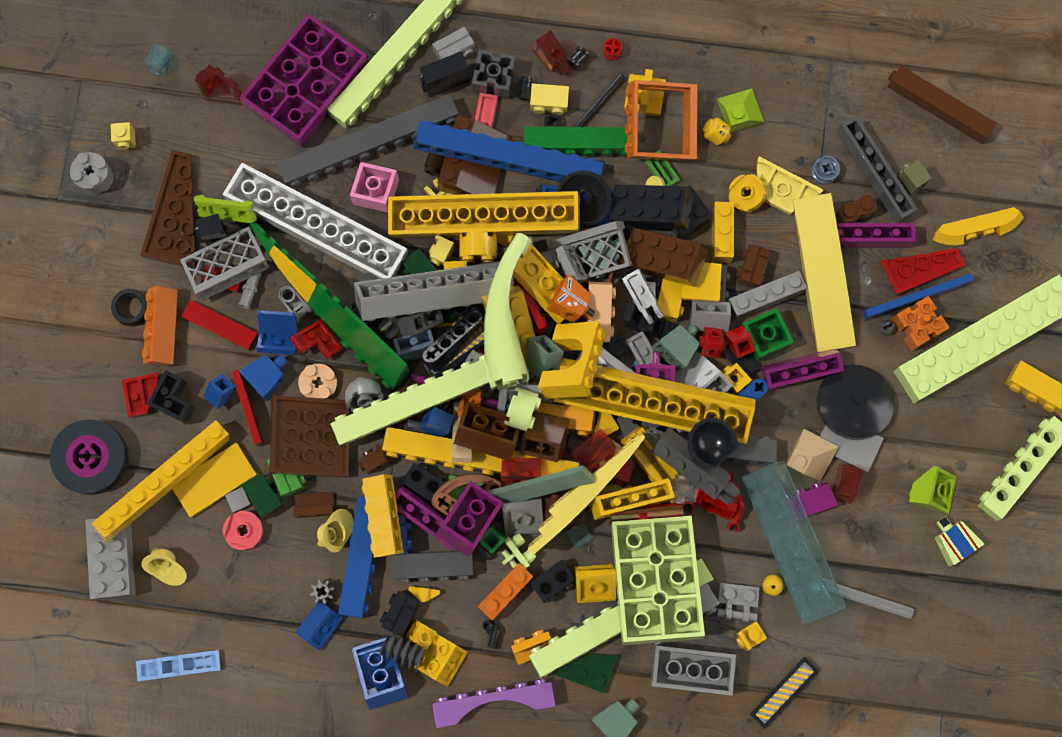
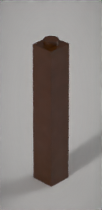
[887,66,997,144]

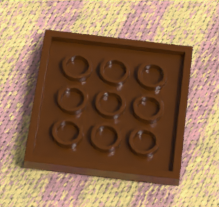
[269,395,350,478]

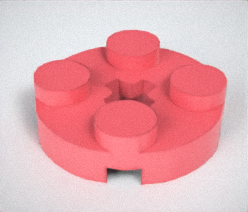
[223,511,263,551]

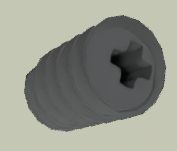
[380,633,425,672]

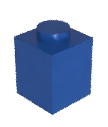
[204,374,236,409]
[420,407,454,437]

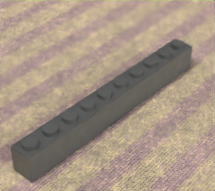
[277,94,459,189]

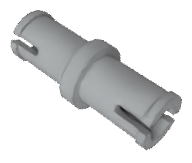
[238,272,261,309]

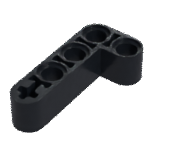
[422,304,485,372]

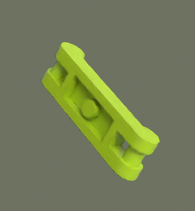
[194,195,257,223]

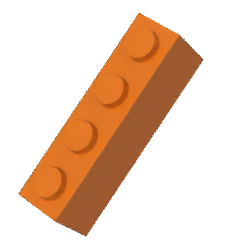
[142,286,178,367]

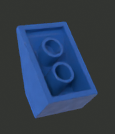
[352,636,408,710]

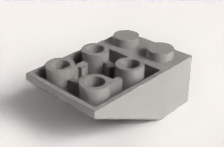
[676,350,733,393]

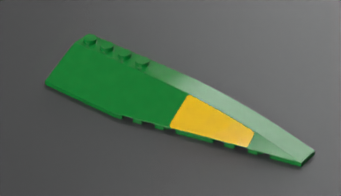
[249,222,410,391]

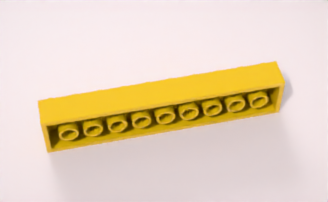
[388,191,580,238]
[553,358,756,444]

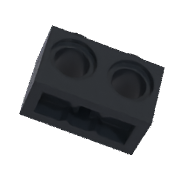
[401,463,446,503]
[530,560,575,603]

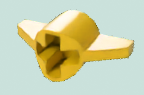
[408,586,440,602]

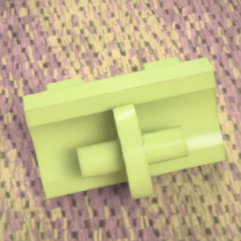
[502,534,536,569]

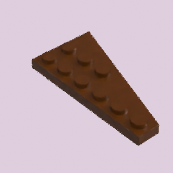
[140,150,196,269]

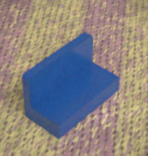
[296,601,343,650]

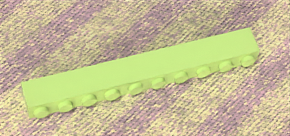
[327,0,463,129]
[331,355,489,445]
[529,558,714,679]

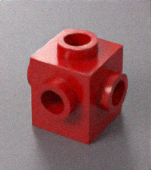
[698,326,727,358]

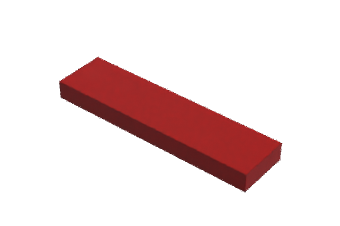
[181,300,258,351]
[232,370,265,447]

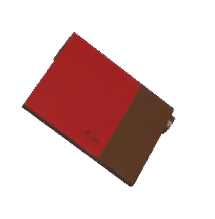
[609,502,684,525]

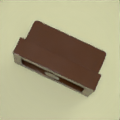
[293,492,335,518]

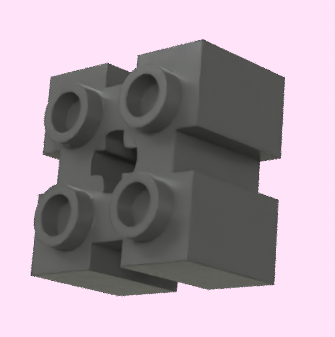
[472,49,516,98]

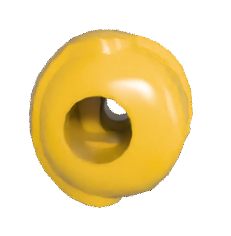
[762,574,784,596]

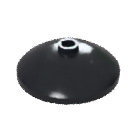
[556,170,612,227]

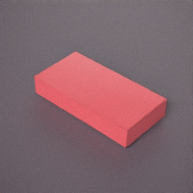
[475,93,498,128]

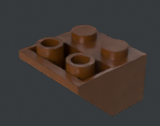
[520,411,570,462]

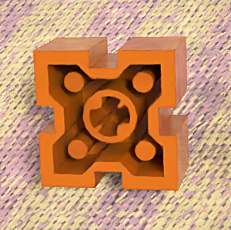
[891,296,949,351]

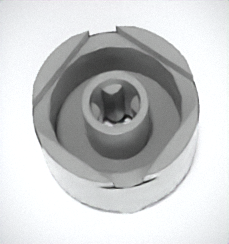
[70,152,114,195]

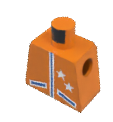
[546,275,595,322]

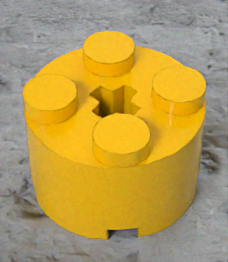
[459,232,497,264]

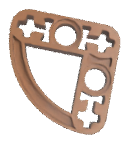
[432,474,503,516]

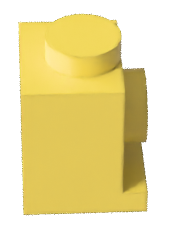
[429,235,455,267]

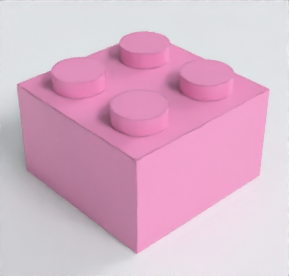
[350,162,400,213]

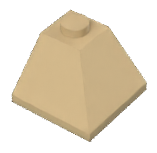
[786,429,839,481]

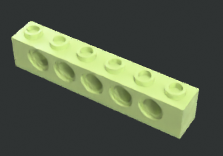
[978,416,1062,521]

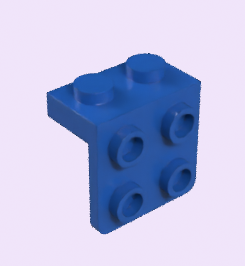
[256,310,298,355]

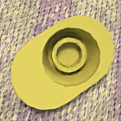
[317,509,354,553]
[142,548,187,586]

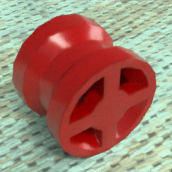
[603,38,622,61]

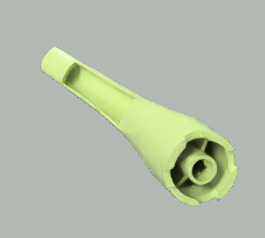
[484,233,532,390]

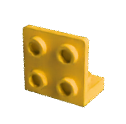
[414,634,468,687]

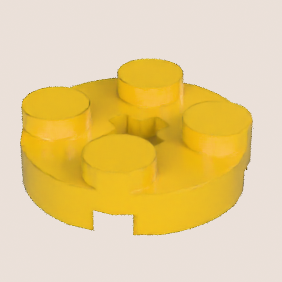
[729,174,767,213]

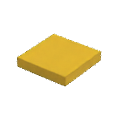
[681,263,722,303]

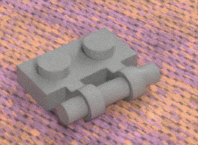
[717,583,760,622]

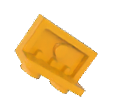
[511,629,551,665]

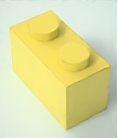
[530,84,569,116]

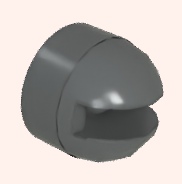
[879,320,895,336]

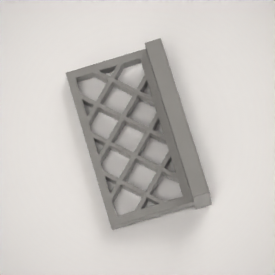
[548,221,632,278]
[180,226,270,301]

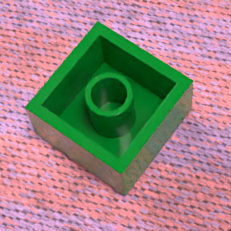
[741,308,794,361]

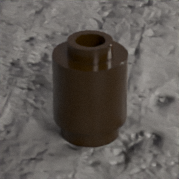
[424,153,445,176]

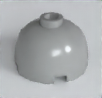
[345,377,384,412]

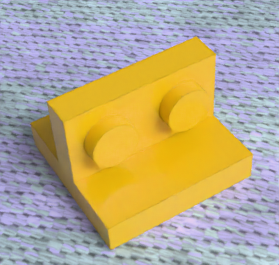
[624,69,666,117]
[574,564,616,603]

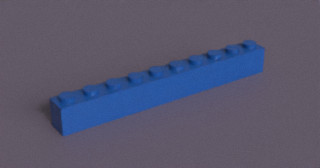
[413,121,603,182]

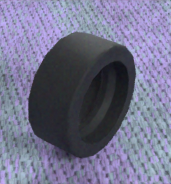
[111,289,147,327]

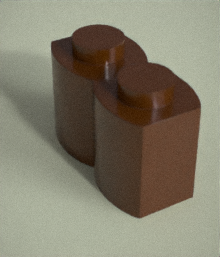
[835,195,878,223]

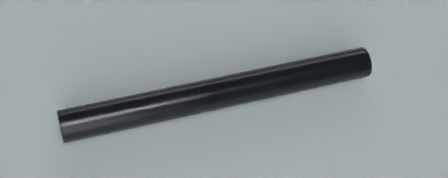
[573,74,625,127]

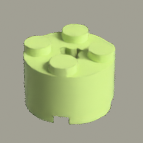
[504,387,541,432]

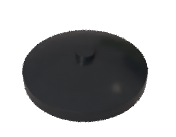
[816,365,894,440]

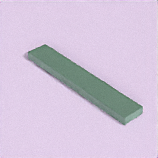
[487,465,594,504]

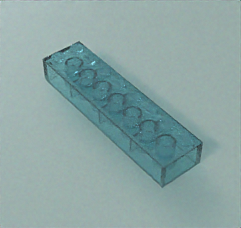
[741,460,847,625]

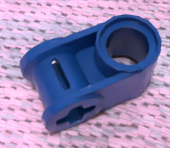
[737,379,768,404]

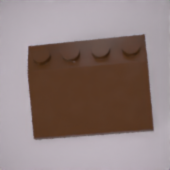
[437,115,510,195]

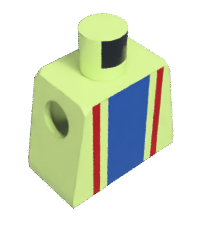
[935,516,984,566]

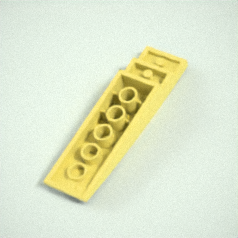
[793,193,856,352]
[528,432,645,555]

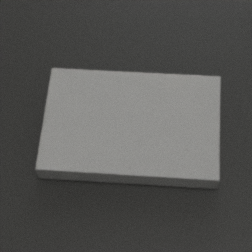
[819,425,884,473]

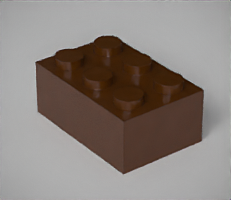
[453,401,520,461]

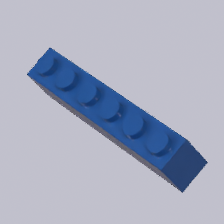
[338,496,376,618]

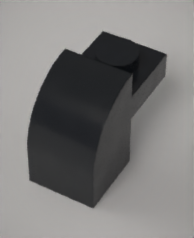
[623,302,665,338]

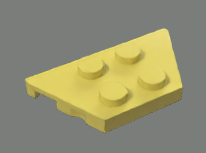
[757,156,823,215]

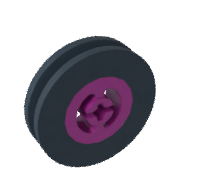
[50,419,129,495]

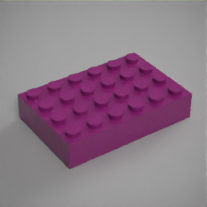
[240,13,369,148]

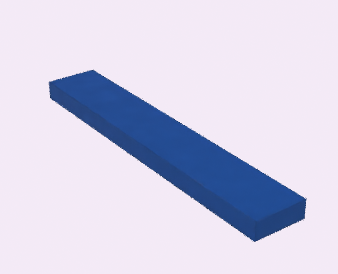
[862,274,974,321]

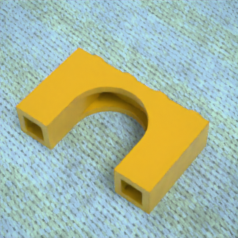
[538,321,606,399]

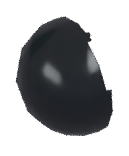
[687,418,738,469]

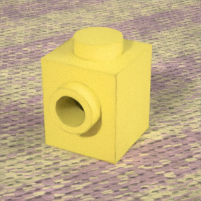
[111,122,136,150]

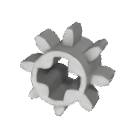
[310,580,335,604]

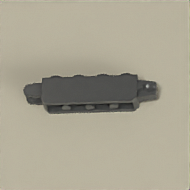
[644,426,740,505]

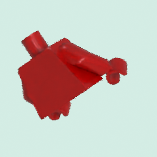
[683,471,745,533]

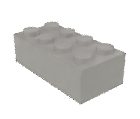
[85,518,136,600]
[650,646,736,696]

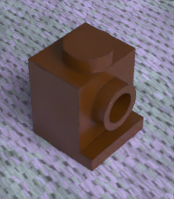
[357,444,389,475]

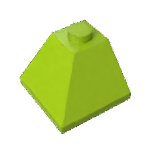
[717,88,764,133]
[909,466,957,514]

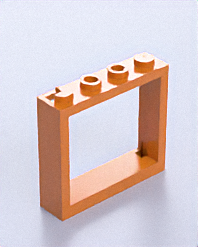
[625,80,697,162]

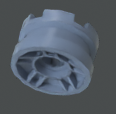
[811,156,840,185]

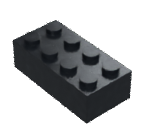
[609,184,694,230]

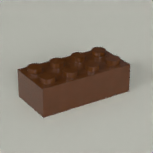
[620,228,708,287]

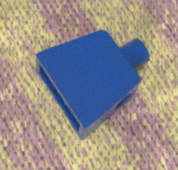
[239,354,289,401]

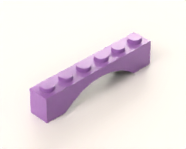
[432,679,555,728]

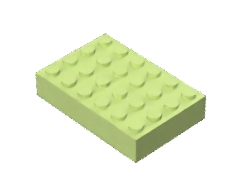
[611,516,705,645]

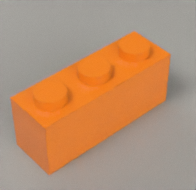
[478,563,533,621]

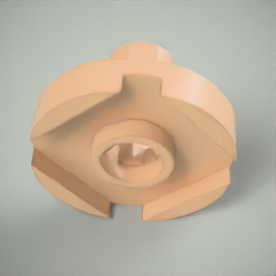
[298,364,338,399]

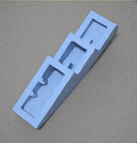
[136,650,221,682]

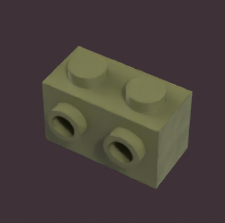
[897,160,932,198]

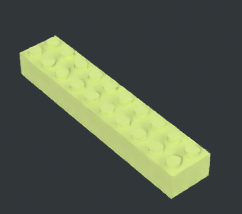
[893,274,1062,404]

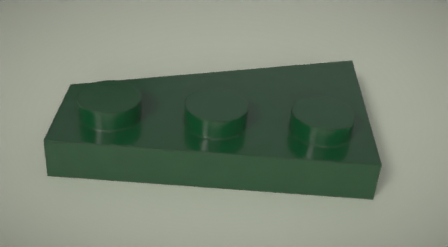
[552,654,618,693]

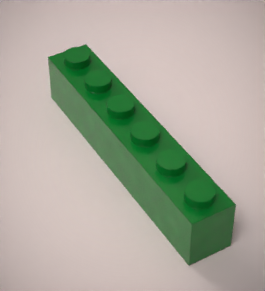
[524,127,627,157]

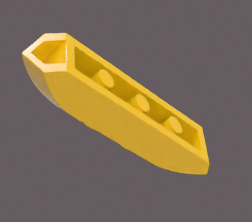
[932,207,1024,245]

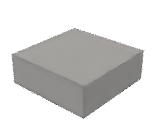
[225,487,252,513]

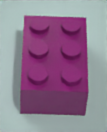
[435,481,504,556]

